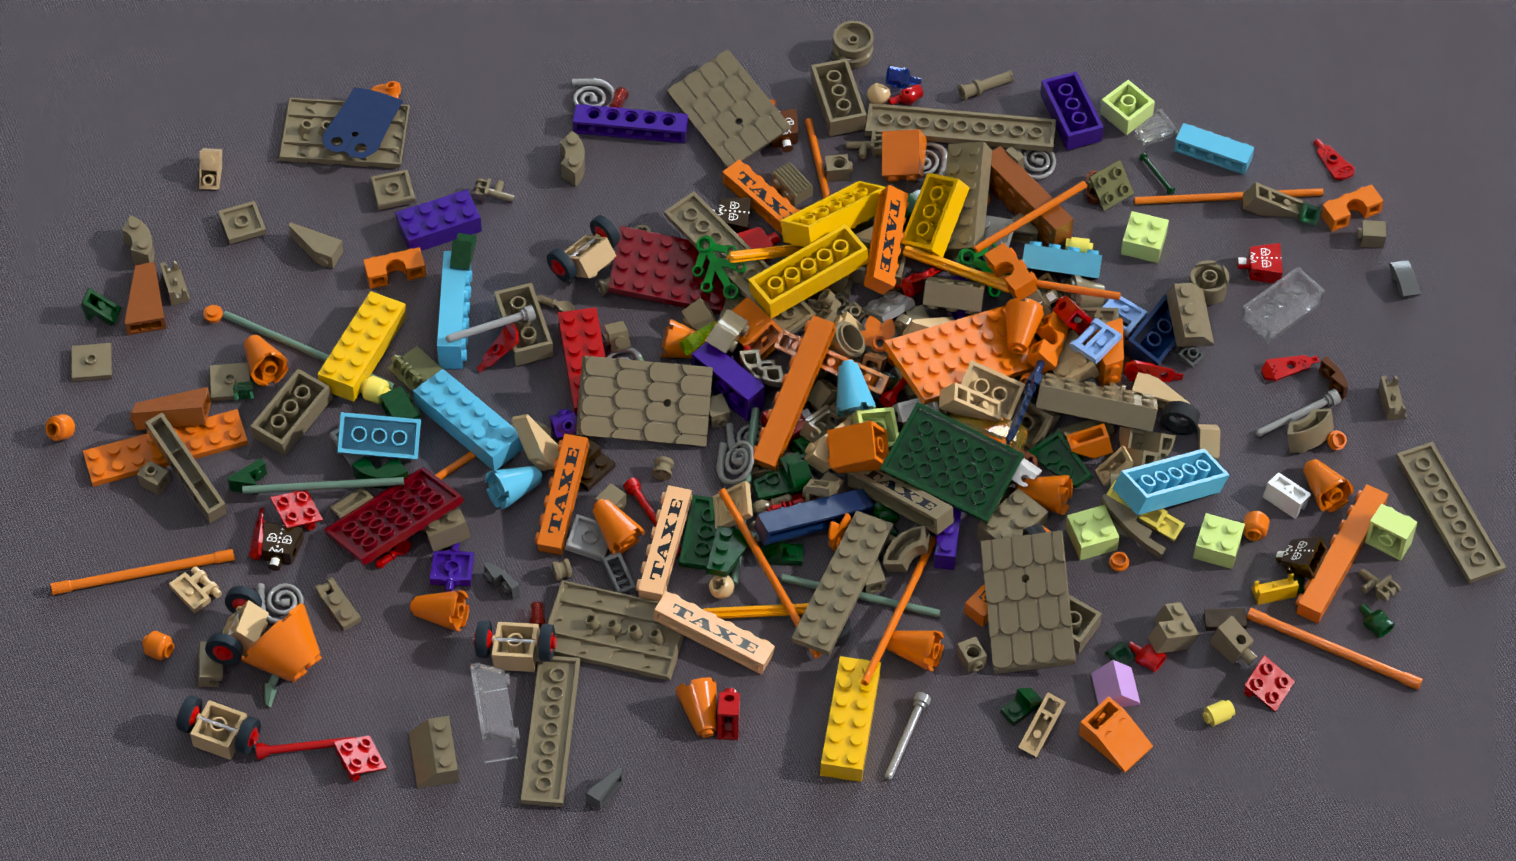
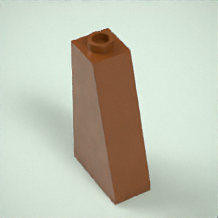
[125,262,166,335]
[130,387,211,430]

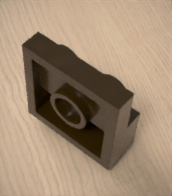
[580,436,615,491]

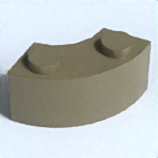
[560,131,585,187]
[122,215,155,265]
[706,309,750,353]
[1287,409,1334,453]
[883,526,930,572]

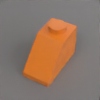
[1066,423,1113,459]

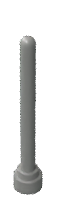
[445,305,536,342]
[1256,389,1341,437]
[885,692,931,780]

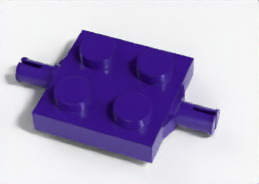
[430,543,474,592]

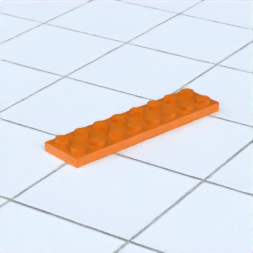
[83,409,248,487]

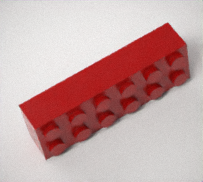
[558,307,605,415]

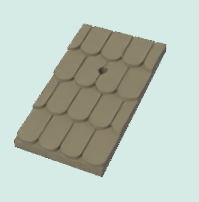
[666,49,791,168]
[278,98,410,169]
[576,356,713,446]
[981,530,1076,674]
[548,580,684,681]

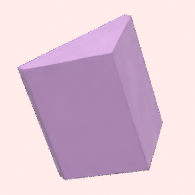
[1091,660,1140,707]

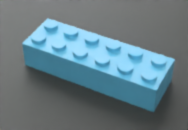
[437,251,472,369]
[413,369,524,470]
[1112,449,1229,515]

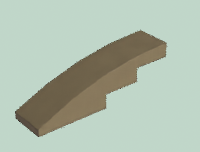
[1100,494,1166,559]

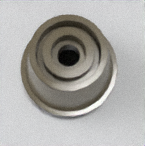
[1064,275,1105,307]
[828,321,865,359]

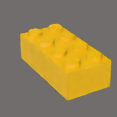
[901,173,970,258]

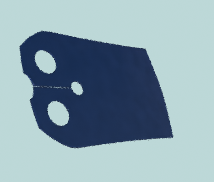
[323,87,403,159]

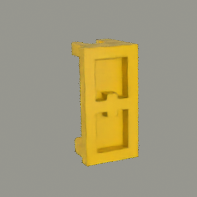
[1251,573,1299,605]

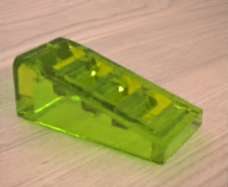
[679,321,718,356]

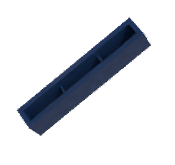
[754,488,874,545]

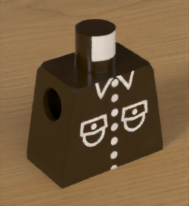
[712,198,751,233]
[262,522,304,571]
[1276,536,1328,579]

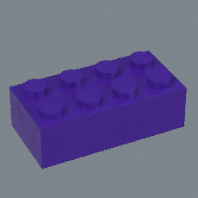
[1040,71,1104,150]
[395,189,482,251]
[692,342,765,422]

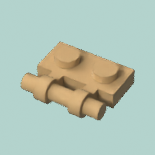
[169,566,222,613]

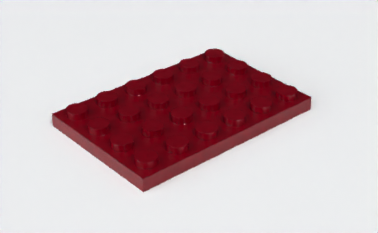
[608,226,725,315]
[324,467,464,565]

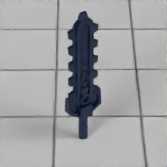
[1005,360,1045,445]

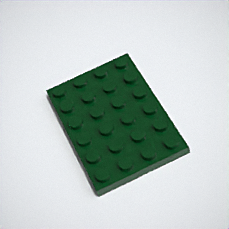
[880,402,1025,524]

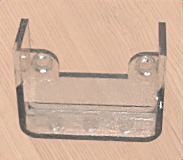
[470,663,520,763]

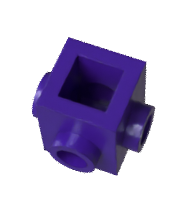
[549,409,577,438]

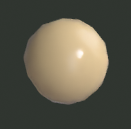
[867,83,891,104]
[709,575,735,599]

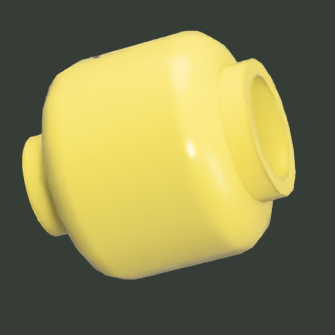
[360,376,391,404]

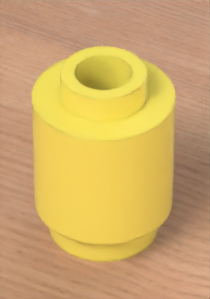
[1065,237,1093,253]
[1203,700,1235,727]

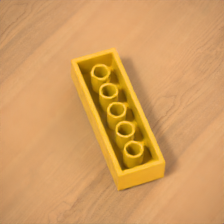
[780,181,886,247]
[748,224,869,319]
[318,291,406,402]
[820,656,881,782]

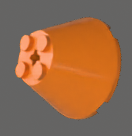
[241,603,322,683]

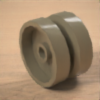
[832,21,874,69]

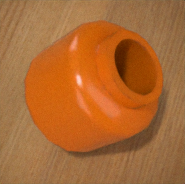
[45,414,75,441]
[1243,511,1270,541]
[142,631,174,661]

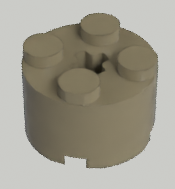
[1189,260,1229,305]

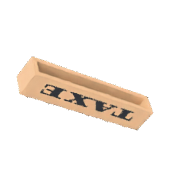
[636,485,692,602]
[653,591,775,675]

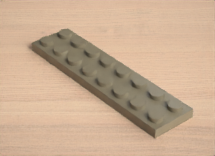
[1396,442,1506,584]
[791,511,894,656]
[521,656,581,807]

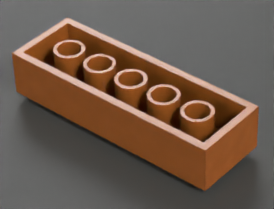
[989,146,1074,248]

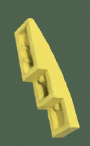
[1106,480,1185,542]

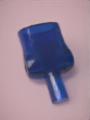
[886,66,921,89]

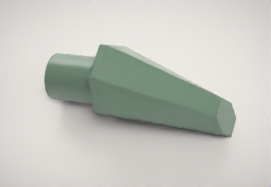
[264,674,279,707]

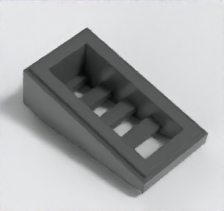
[600,552,636,594]
[585,768,624,810]

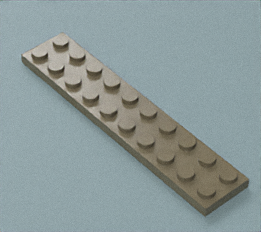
[865,103,1056,152]
[664,191,816,334]

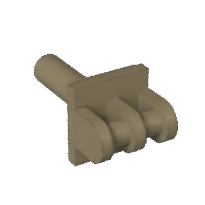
[846,131,882,159]
[472,178,514,204]
[1359,568,1401,602]

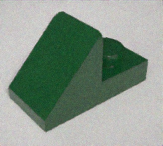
[450,233,477,271]
[81,288,121,326]
[779,452,812,494]
[227,458,267,495]
[762,541,803,566]
[1000,688,1043,726]

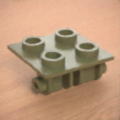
[1087,160,1134,211]
[387,346,442,392]

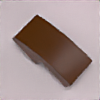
[1319,356,1348,399]

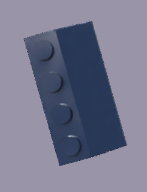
[1123,292,1176,366]

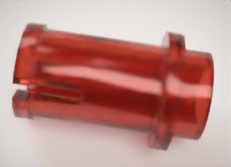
[609,87,629,108]
[529,601,545,629]

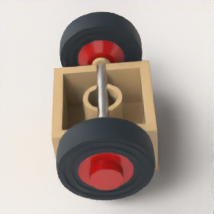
[546,215,620,282]
[205,586,269,665]
[473,620,557,672]
[176,695,261,760]

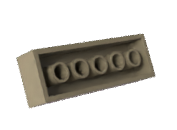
[944,141,992,259]
[1035,373,1158,432]

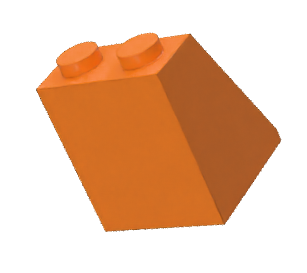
[882,129,927,182]
[1084,318,1124,387]
[826,421,889,473]

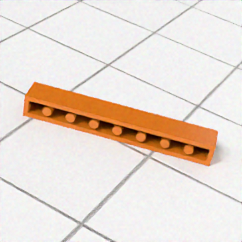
[753,315,837,471]
[1295,484,1388,624]

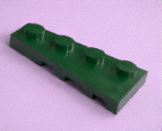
[679,495,716,570]

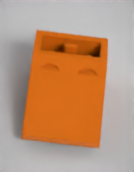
[732,296,782,361]
[1079,696,1153,773]

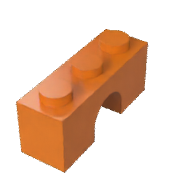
[1320,184,1384,232]
[984,243,1038,301]
[363,247,426,289]
[1026,311,1070,374]

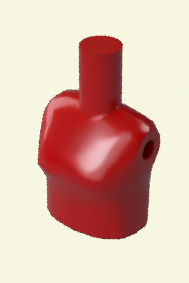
[888,84,923,106]
[1128,642,1167,672]

